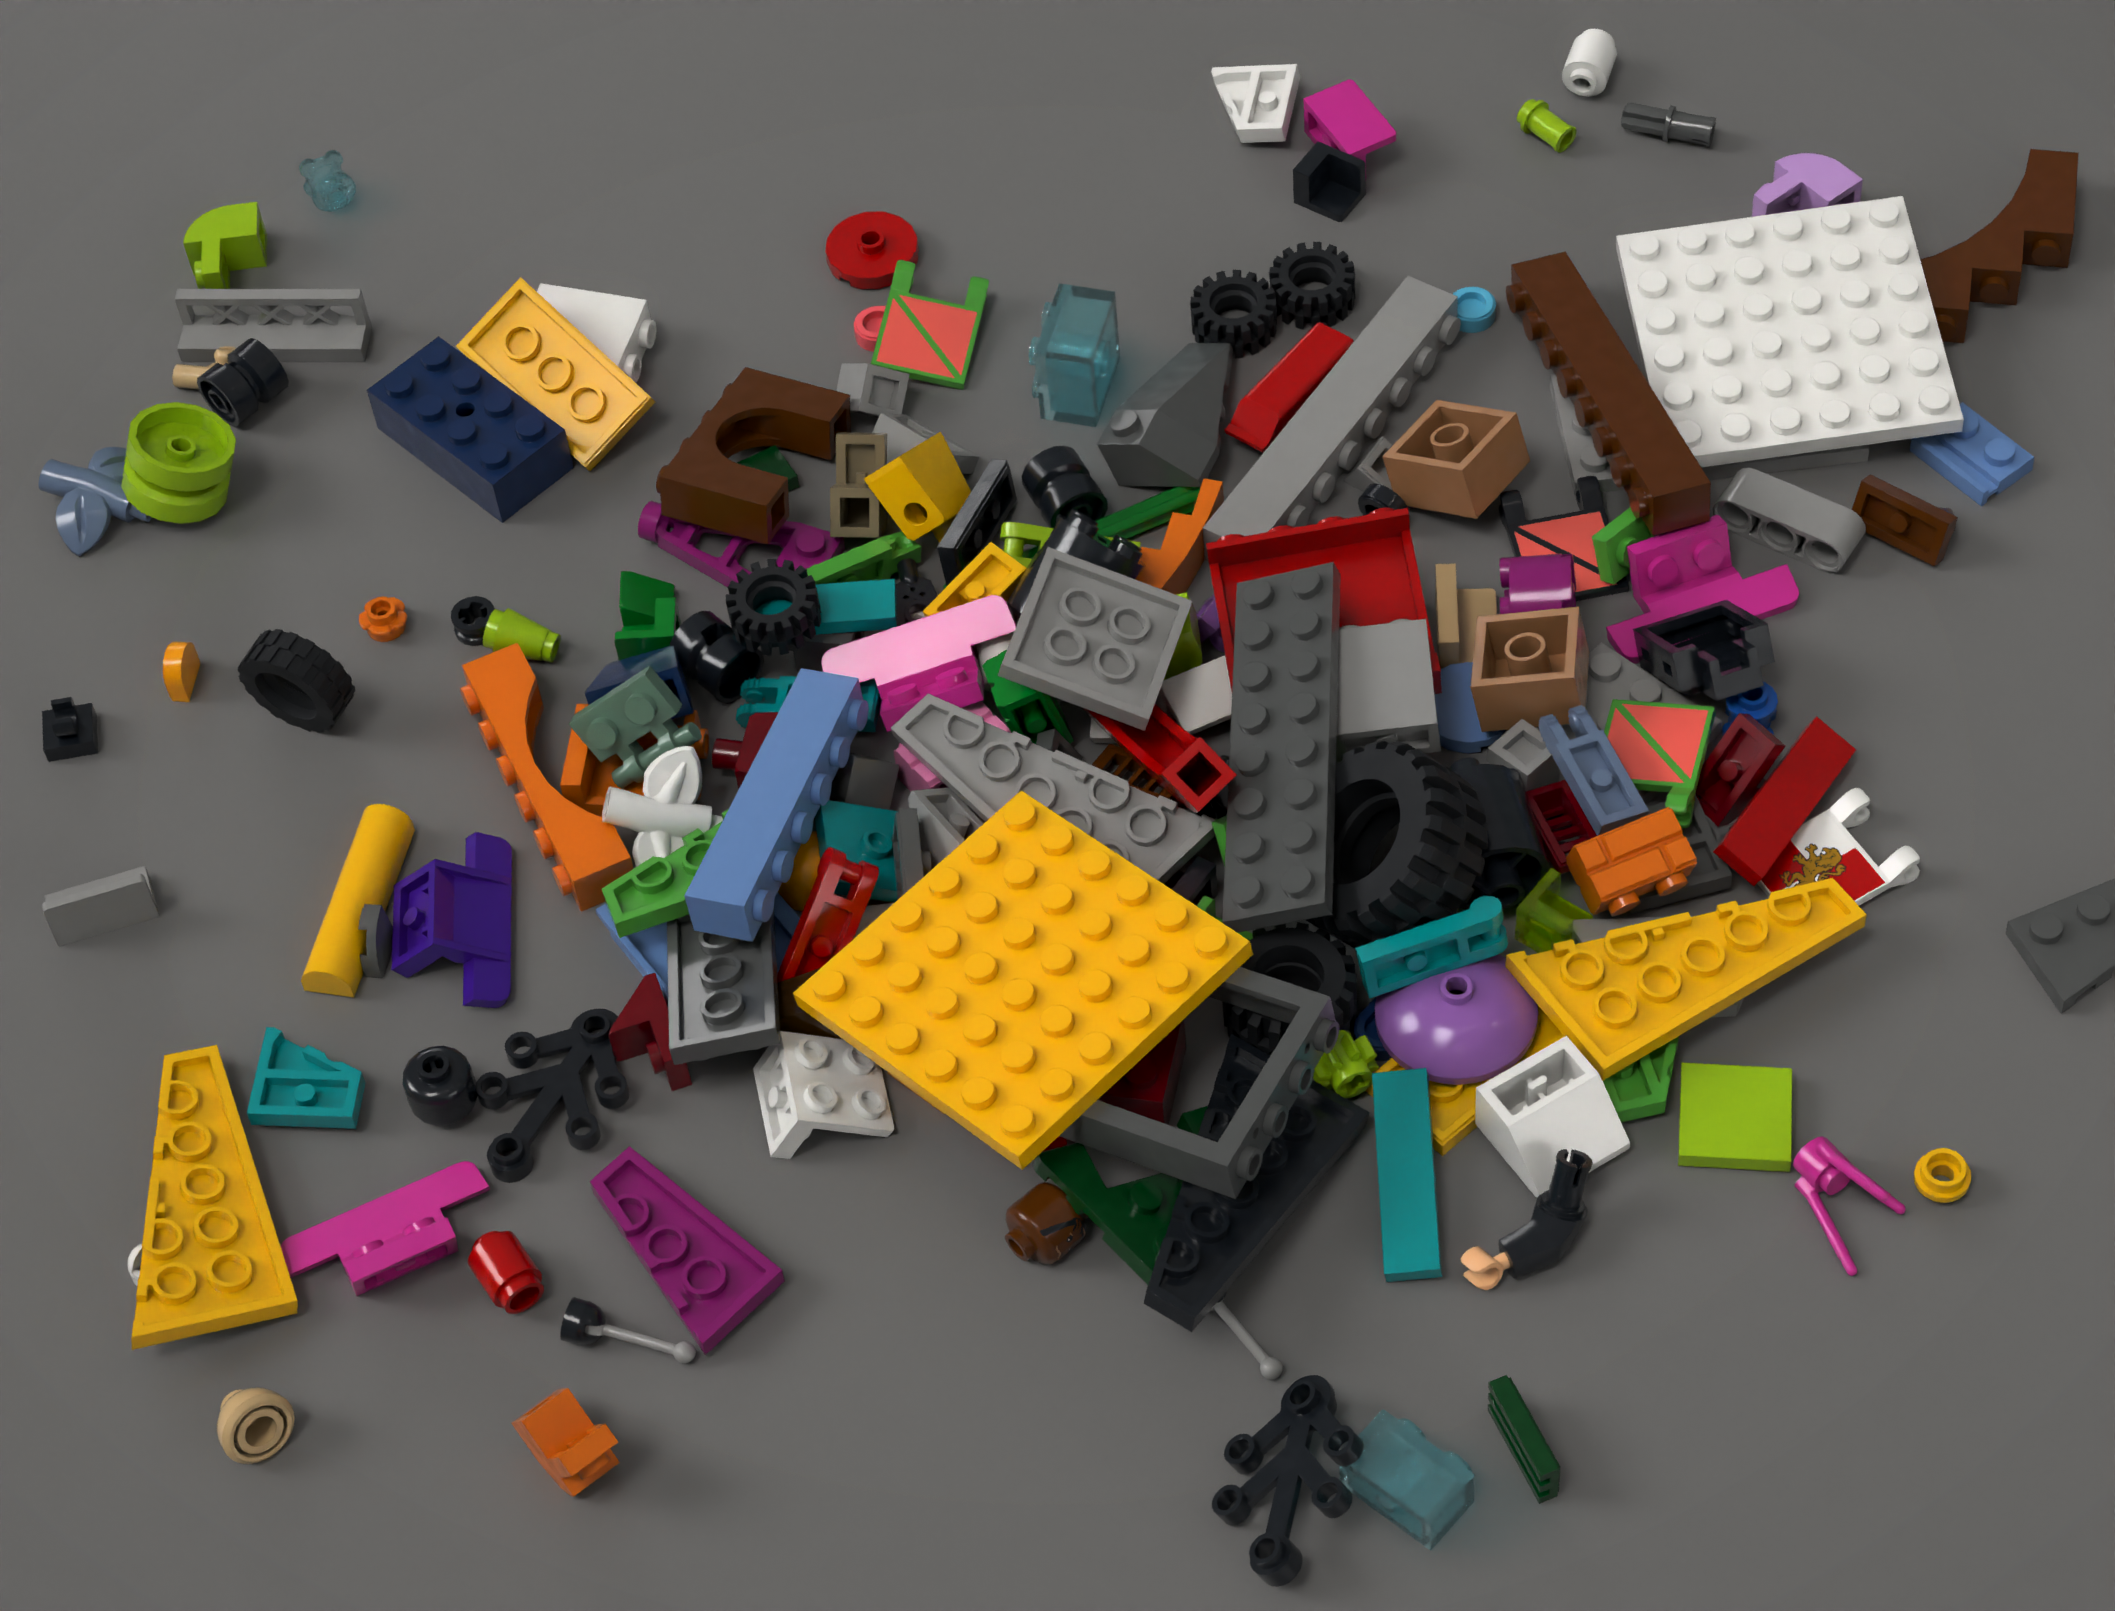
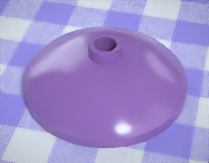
[1375,954,1538,1085]

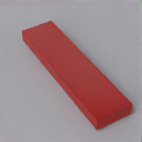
[1713,716,1856,886]

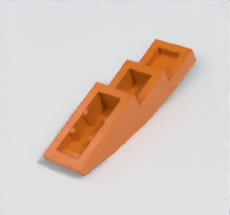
[1135,479,1224,595]

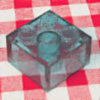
[1029,283,1120,427]

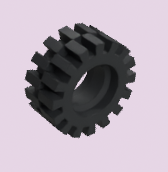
[1269,242,1355,330]
[1190,270,1277,359]
[726,559,822,656]

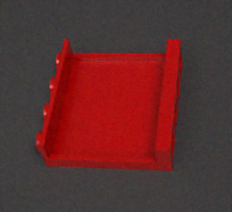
[1206,508,1442,694]

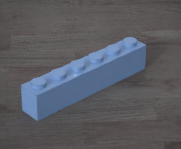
[684,668,869,942]

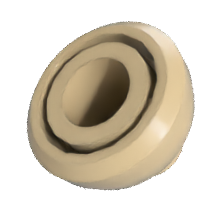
[217,1387,295,1464]

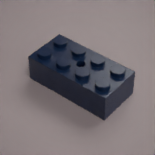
[367,336,574,523]

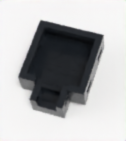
[1633,600,1775,701]

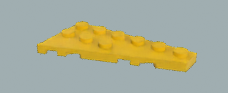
[1505,878,1867,1081]
[131,1045,298,1350]

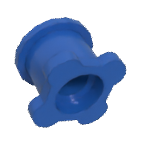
[1722,681,1778,735]

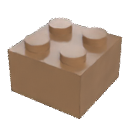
[1382,400,1530,519]
[1470,606,1589,732]

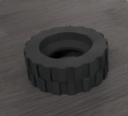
[238,629,355,733]

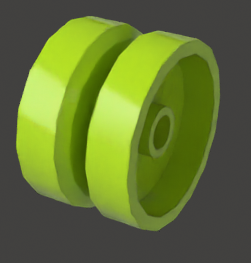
[121,402,236,524]

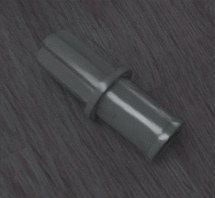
[1621,103,1716,147]

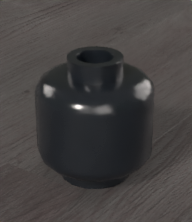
[402,1046,477,1126]

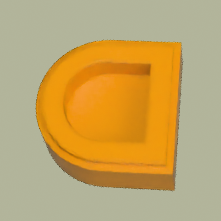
[163,641,201,702]

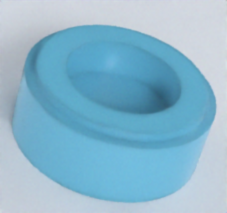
[1453,287,1496,333]

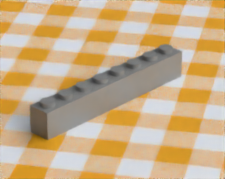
[1203,276,1461,561]

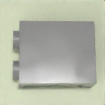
[1336,619,1441,763]

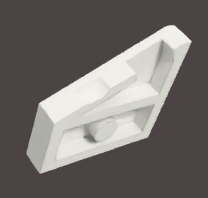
[1211,64,1300,143]

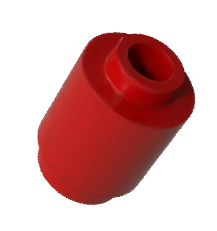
[468,1231,544,1314]

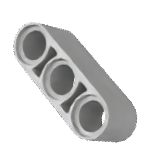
[1713,468,1866,572]

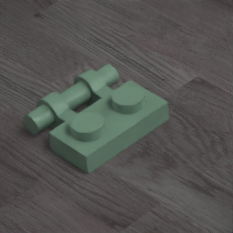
[569,666,702,788]

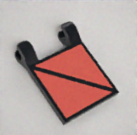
[1499,476,1629,601]

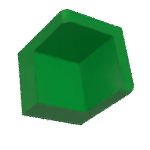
[614,597,681,660]

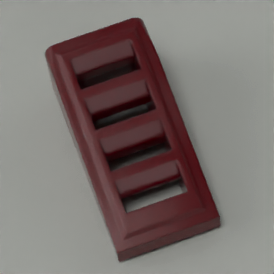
[1526,780,1597,875]

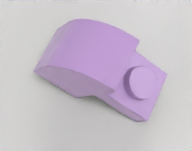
[1752,153,1863,217]

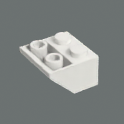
[1475,1036,1630,1198]

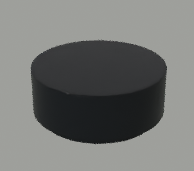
[1358,483,1409,515]

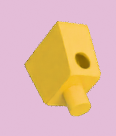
[864,432,971,543]

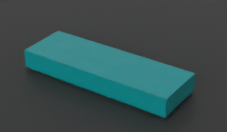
[755,579,897,636]

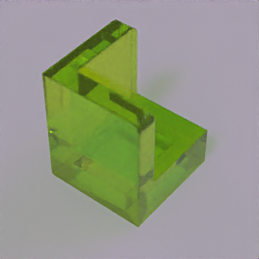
[1514,868,1593,953]

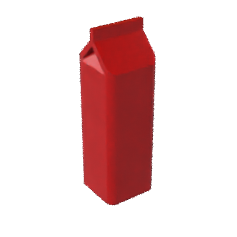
[1224,322,1354,453]

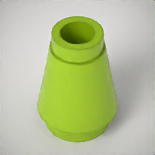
[483,608,561,663]

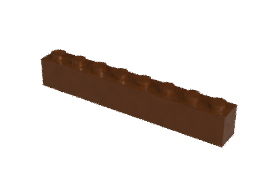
[1506,251,1711,536]

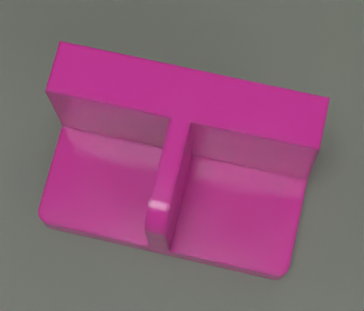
[1303,79,1396,177]

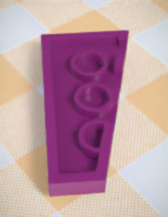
[590,1146,785,1355]

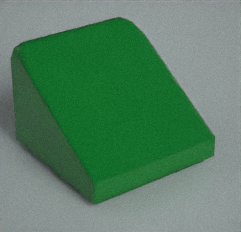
[619,571,675,626]

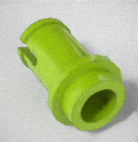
[1517,99,1577,153]

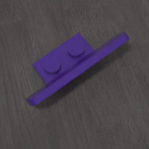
[391,832,512,1008]

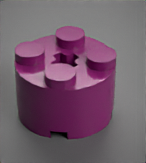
[1499,553,1577,614]

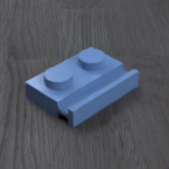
[1910,402,2034,507]

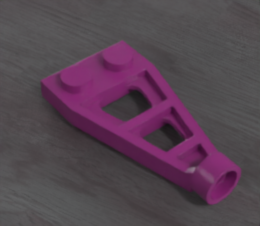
[638,501,845,588]

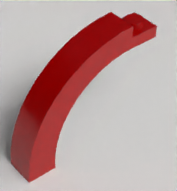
[1081,704,1237,813]

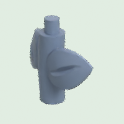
[38,447,152,556]

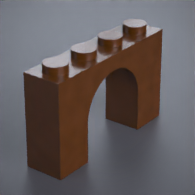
[656,367,851,544]

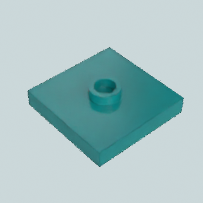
[815,800,898,903]

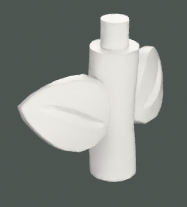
[602,746,723,867]

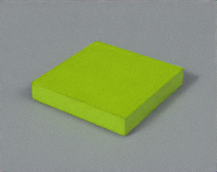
[1678,1062,1792,1172]

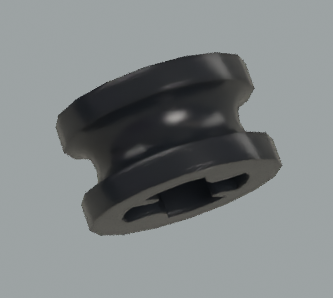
[451,596,495,646]

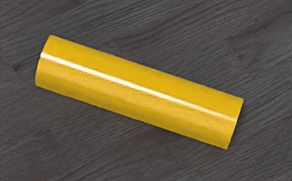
[301,804,415,998]

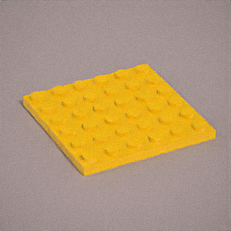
[793,790,1253,1170]

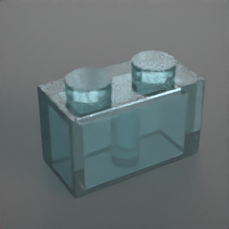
[1339,1409,1475,1551]

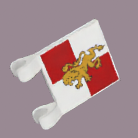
[1757,788,1920,906]

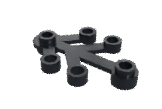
[475,1009,630,1183]
[1212,1375,1364,1587]

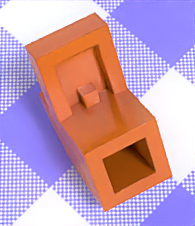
[511,1388,620,1497]

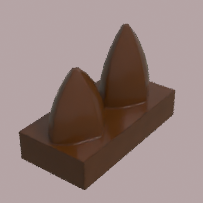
[1852,474,1958,566]

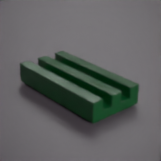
[1488,1375,1560,1504]

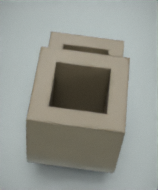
[830,432,888,538]

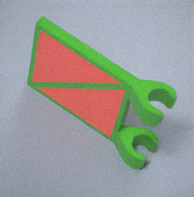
[871,260,989,390]
[1604,699,1716,828]

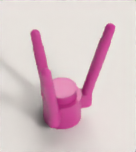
[1793,1136,1906,1276]

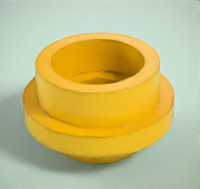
[1914,1148,1971,1203]

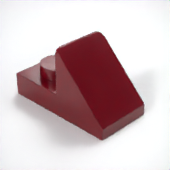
[1695,713,1786,827]
[609,973,692,1091]

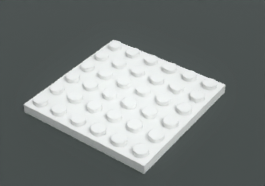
[1616,196,1964,468]

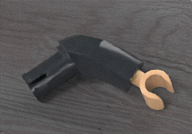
[1461,1149,1593,1290]

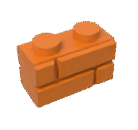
[1566,807,1697,916]

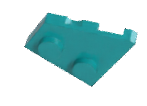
[247,1027,366,1129]

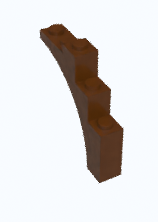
[1920,149,2079,343]

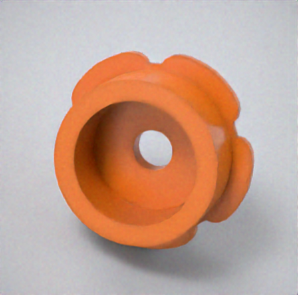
[359,596,408,642]

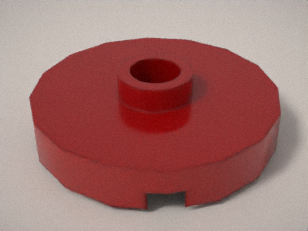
[825,211,919,289]

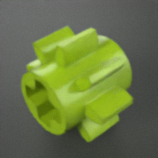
[1313,1030,1379,1098]

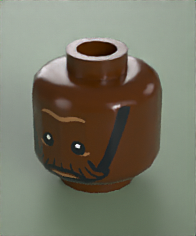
[1005,1182,1088,1265]

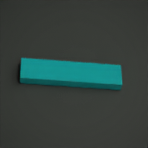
[1372,1068,1442,1282]

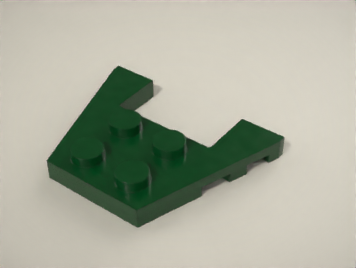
[1033,1106,1208,1285]

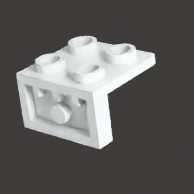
[753,1031,894,1159]

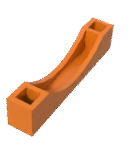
[460,642,634,912]

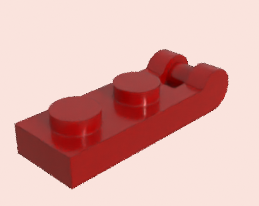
[777,847,879,982]

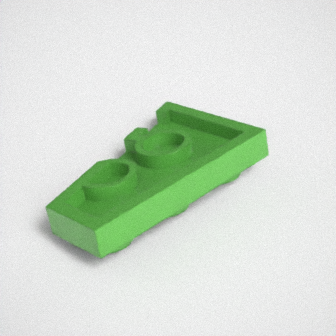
[602,809,729,938]

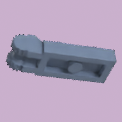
[1538,705,1649,836]

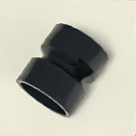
[197,338,289,427]
[1021,445,1108,528]
[670,611,764,703]

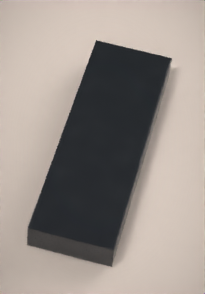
[937,459,1017,587]

